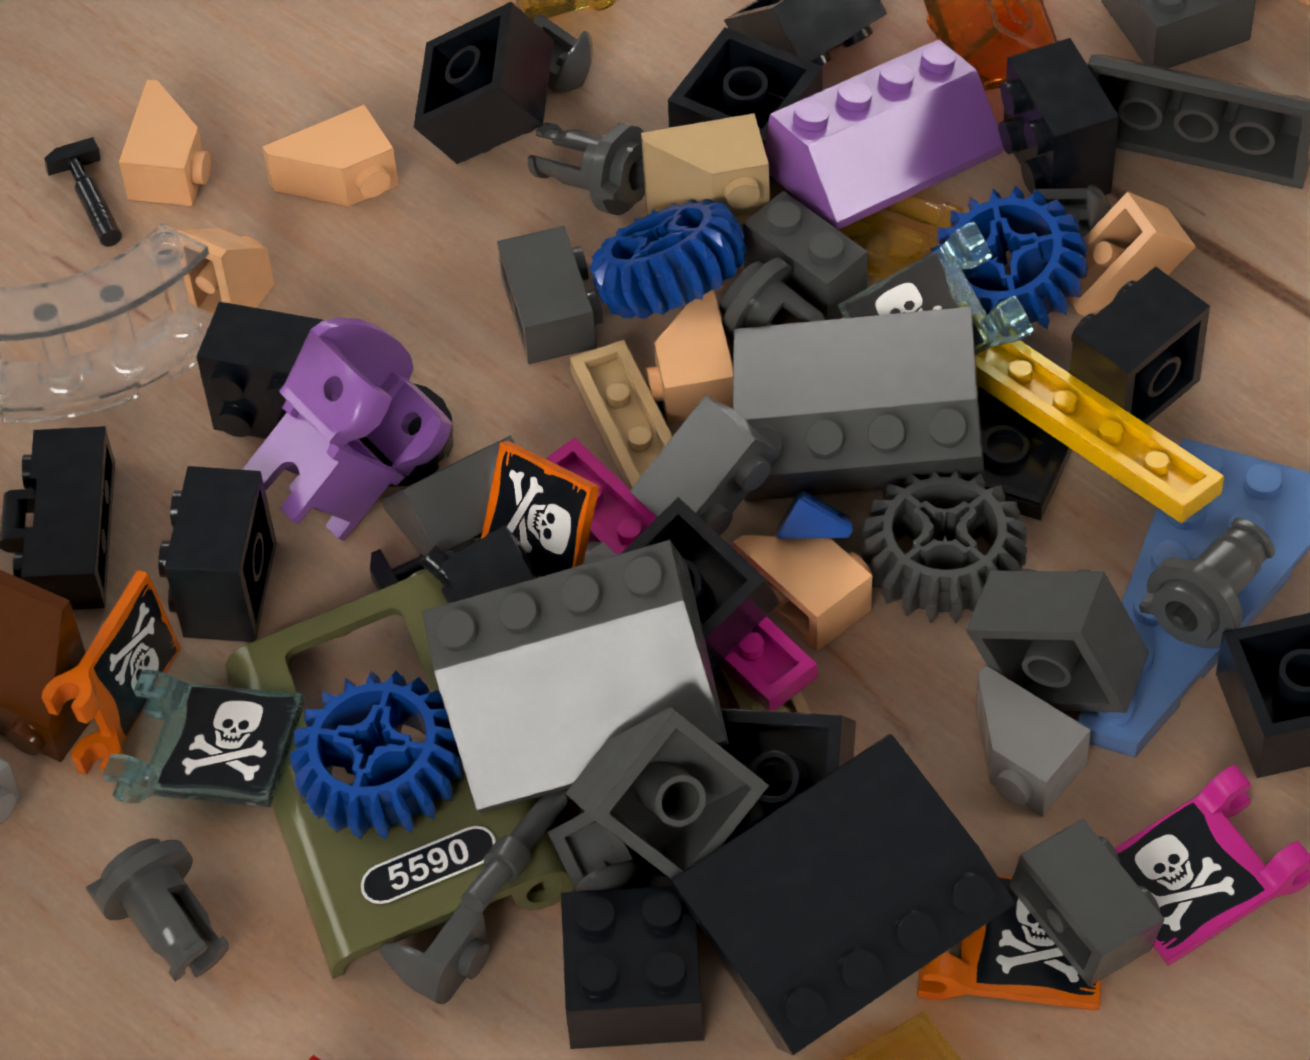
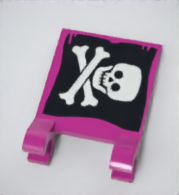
[1114,765,1310,966]

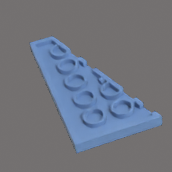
[1077,438,1310,757]

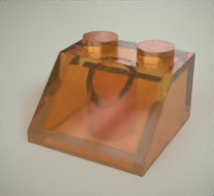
[924,0,1058,91]

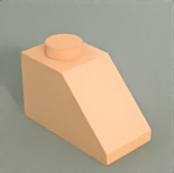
[118,79,211,206]
[262,105,399,207]
[1067,192,1196,316]
[172,228,275,321]
[646,290,733,425]
[733,535,873,652]

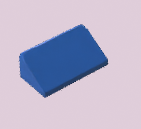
[776,490,854,539]

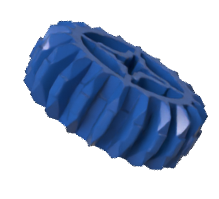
[930,186,1088,338]
[589,199,747,319]
[290,670,464,840]

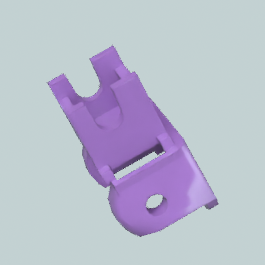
[242,317,453,541]

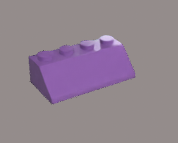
[764,39,1003,230]

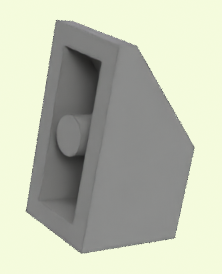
[976,665,1091,816]

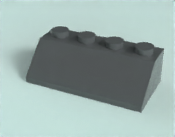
[1088,54,1310,189]

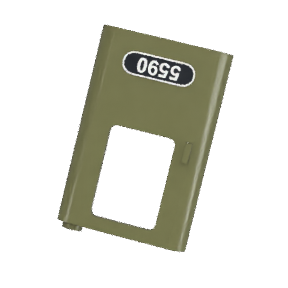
[225,569,574,979]

